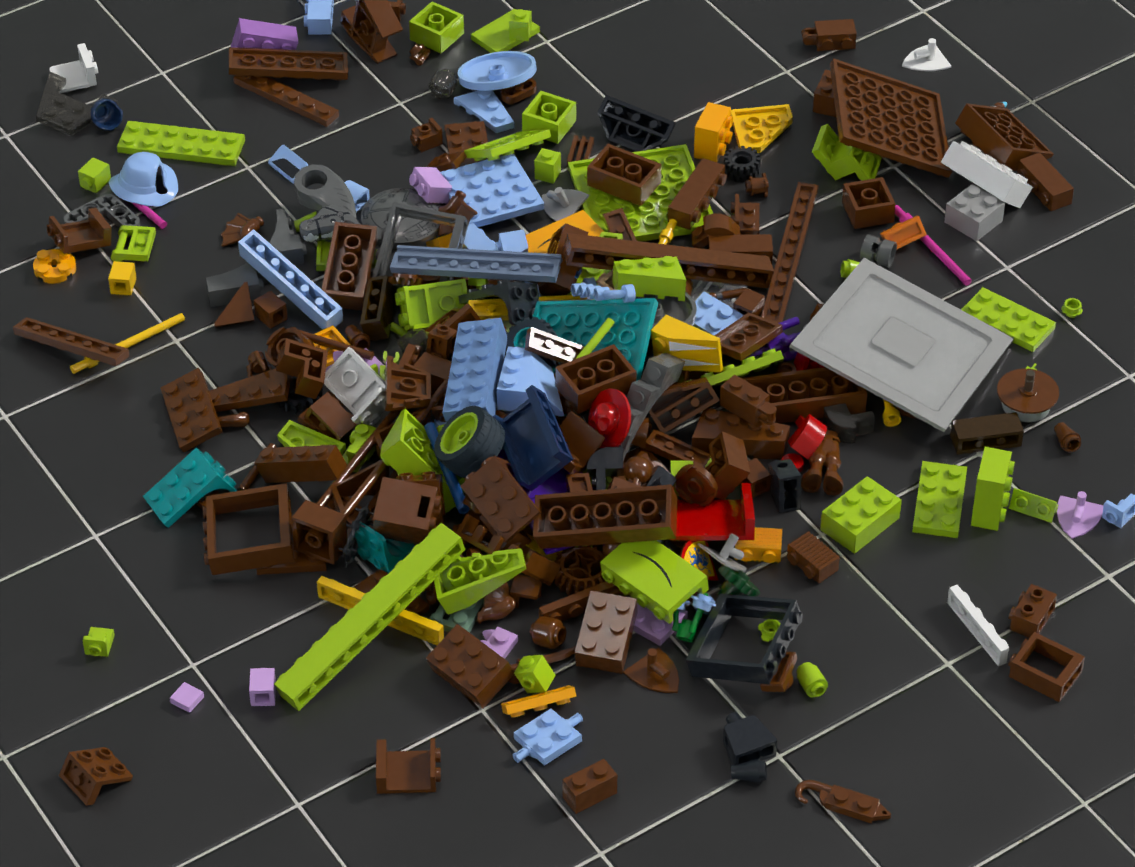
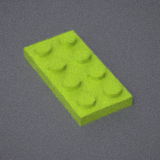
[464,129,551,161]
[961,287,1056,352]
[912,461,967,538]

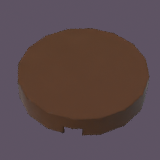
[675,464,718,507]

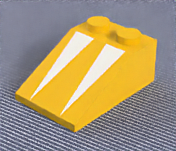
[651,315,723,372]

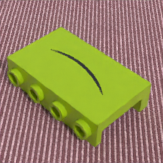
[600,540,709,624]

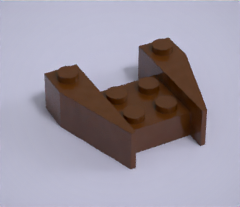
[340,0,403,64]

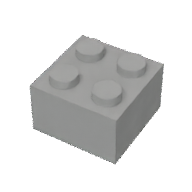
[944,184,1005,241]

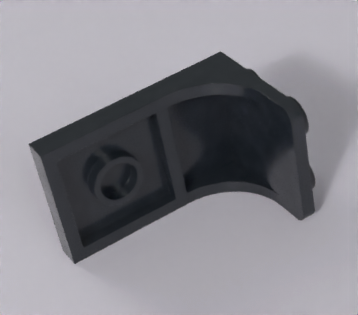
[458,280,539,326]

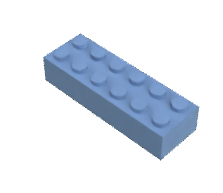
[442,318,507,423]

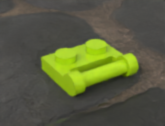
[111,225,156,262]

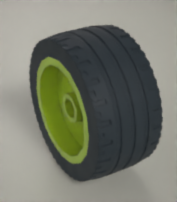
[434,406,505,478]

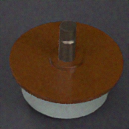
[997,368,1059,422]

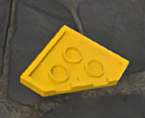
[731,104,793,153]

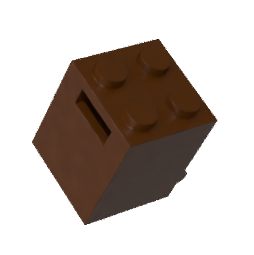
[373,477,442,545]

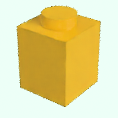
[108,261,136,295]

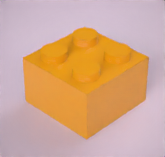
[694,102,733,162]

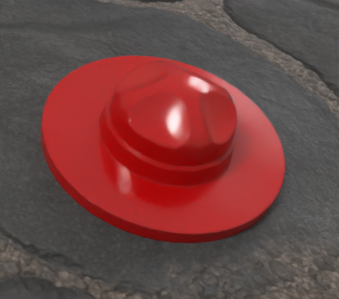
[588,389,631,448]

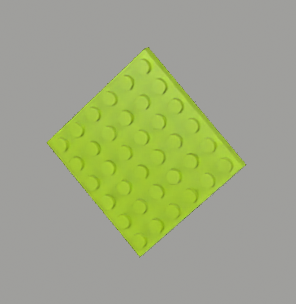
[568,144,713,242]

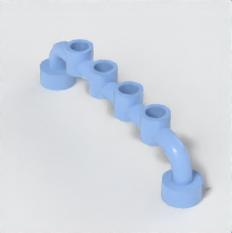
[571,277,636,302]

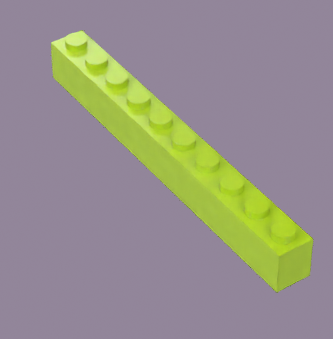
[274,523,465,711]

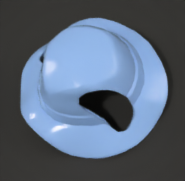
[109,152,178,206]

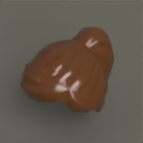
[477,582,516,624]

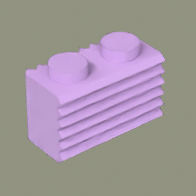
[409,167,452,204]

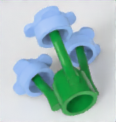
[672,593,716,642]

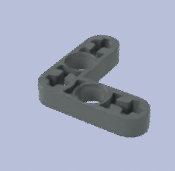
[64,194,141,228]

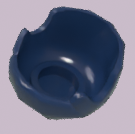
[91,98,123,131]

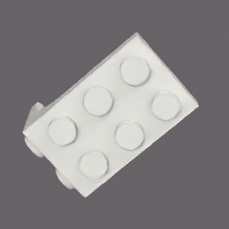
[324,347,385,426]

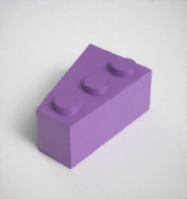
[231,18,298,50]

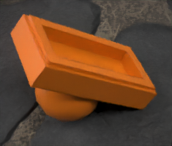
[880,216,927,250]

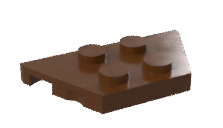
[385,355,431,411]

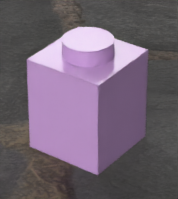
[249,668,276,706]

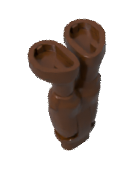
[801,430,843,496]

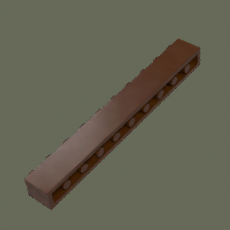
[562,233,774,288]

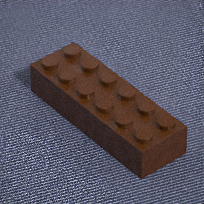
[731,367,867,424]
[533,484,677,549]

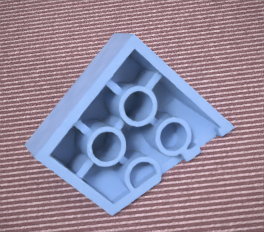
[497,346,564,416]

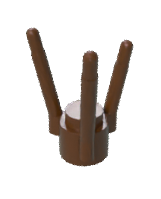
[246,351,272,377]

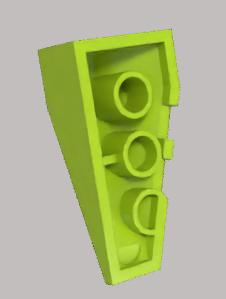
[434,548,527,615]

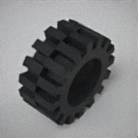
[724,146,761,182]

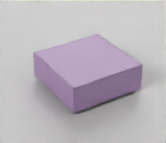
[170,682,204,713]

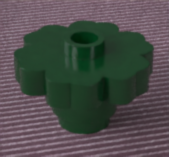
[718,564,761,597]

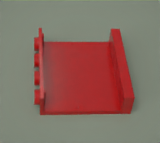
[671,483,755,540]

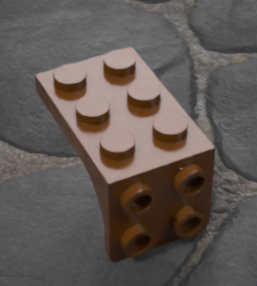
[460,456,541,543]

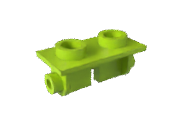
[1009,488,1059,523]

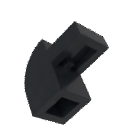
[587,447,624,490]

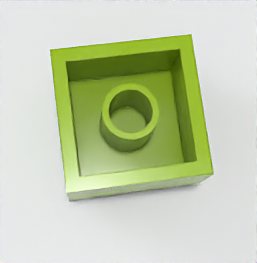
[409,2,464,53]
[522,91,576,144]

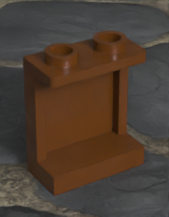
[46,208,112,254]

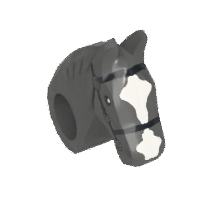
[294,164,361,243]

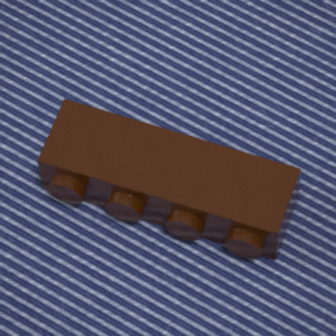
[668,158,727,230]
[254,445,347,483]

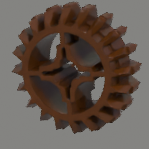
[554,545,606,596]

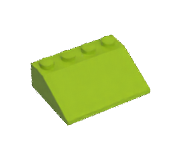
[380,409,464,513]

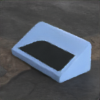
[268,145,308,184]

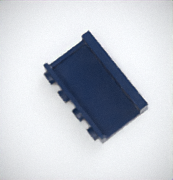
[493,385,573,491]

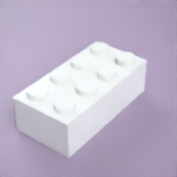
[941,141,1033,208]

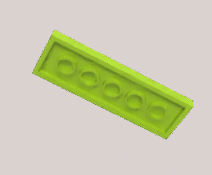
[117,121,245,166]

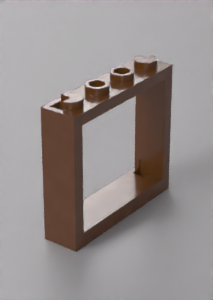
[203,483,294,575]

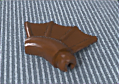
[438,190,477,237]
[220,213,264,247]

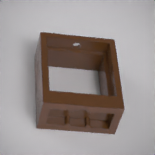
[1008,632,1085,702]

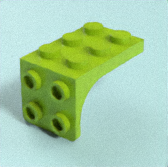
[395,279,467,331]

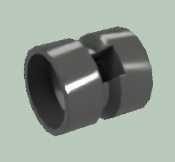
[860,234,897,268]

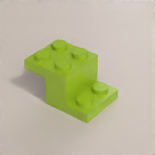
[812,124,882,181]

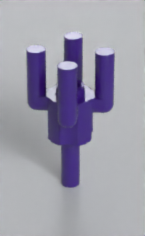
[743,317,800,362]

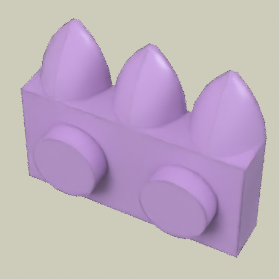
[481,627,518,659]

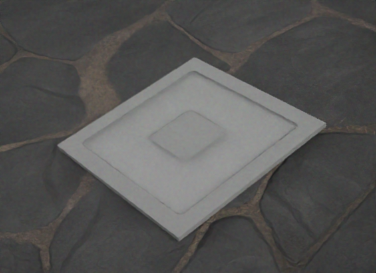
[790,258,1014,432]

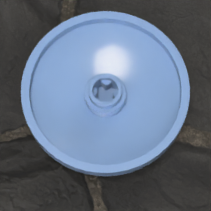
[457,51,537,91]

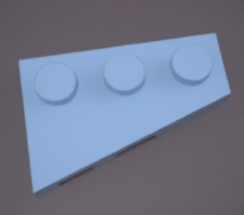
[454,90,514,133]

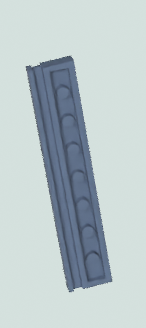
[390,245,563,283]

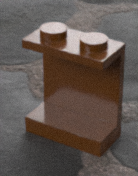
[376,738,441,794]

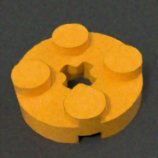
[33,249,76,284]

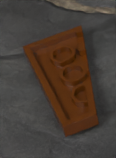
[209,368,291,412]

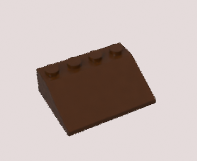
[955,103,1054,171]

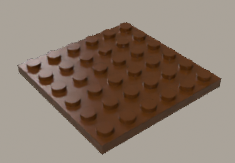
[830,58,952,178]

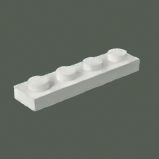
[947,585,1009,666]

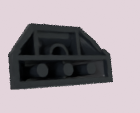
[597,95,676,152]

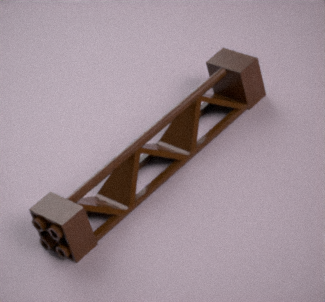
[292,352,452,565]

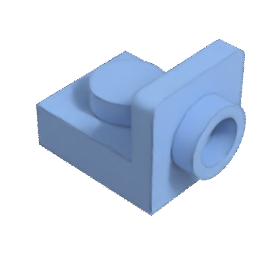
[1102,494,1135,528]

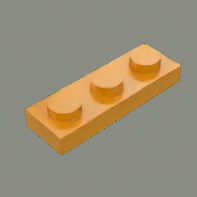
[501,685,576,717]

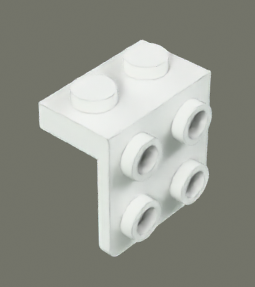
[50,43,98,93]

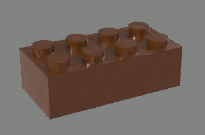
[321,222,378,311]

